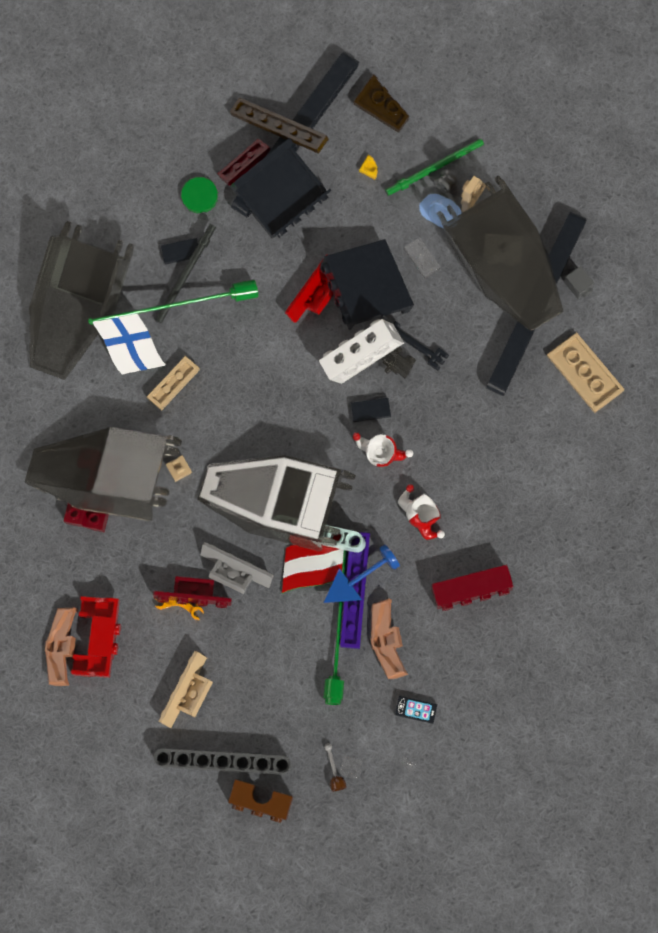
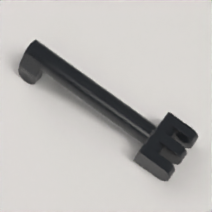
[393,321,449,371]

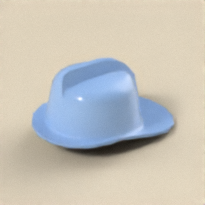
[420,194,462,229]

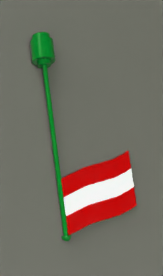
[282,535,347,705]

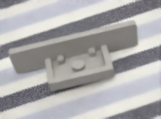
[200,542,273,594]

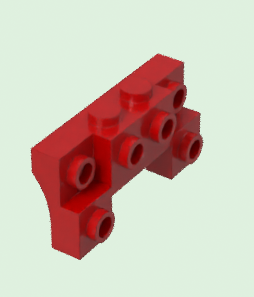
[71,596,121,678]

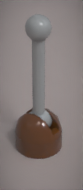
[324,743,347,792]

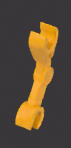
[155,599,204,620]

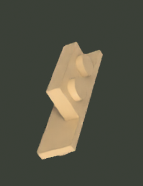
[159,651,213,728]

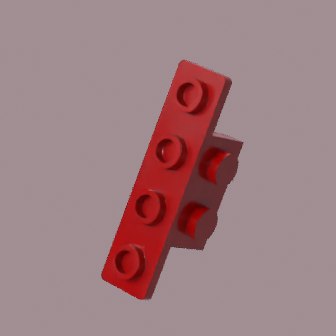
[285,254,334,323]

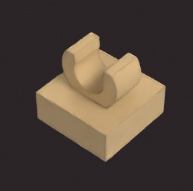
[166,455,192,482]

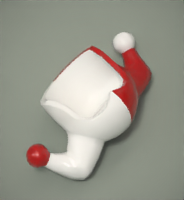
[352,433,413,467]
[398,484,445,540]

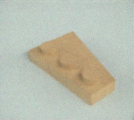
[460,176,486,215]

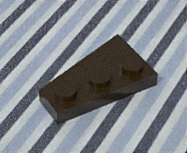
[353,74,409,133]

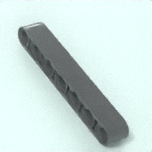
[154,749,292,775]

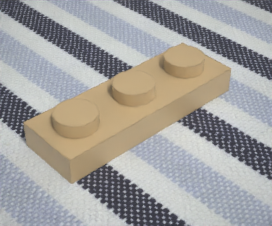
[147,356,200,411]

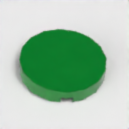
[181,177,218,213]

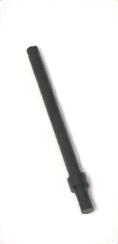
[155,224,216,324]

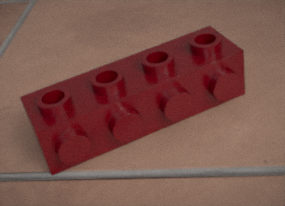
[431,565,514,611]

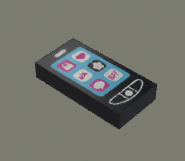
[395,696,438,724]

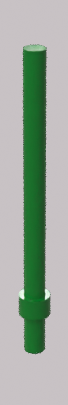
[385,138,484,196]

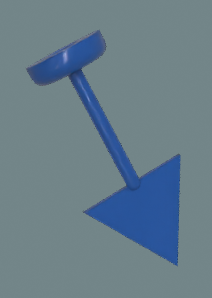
[324,544,400,603]

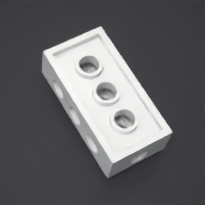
[319,319,404,384]

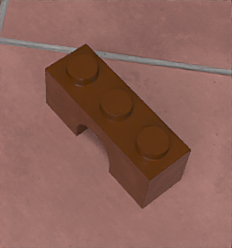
[228,779,293,823]

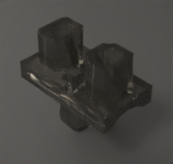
[381,346,416,379]

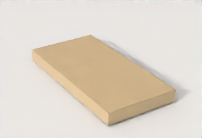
[547,332,625,413]

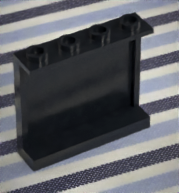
[230,138,332,239]
[320,239,414,330]

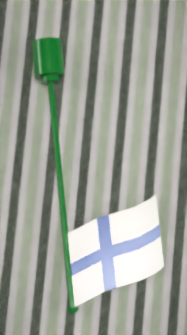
[88,279,258,374]

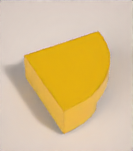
[359,155,378,180]

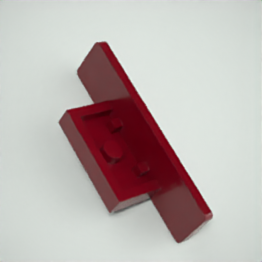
[153,576,232,608]

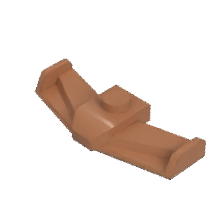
[370,599,408,679]
[45,607,78,686]

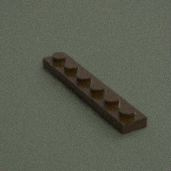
[229,97,329,154]

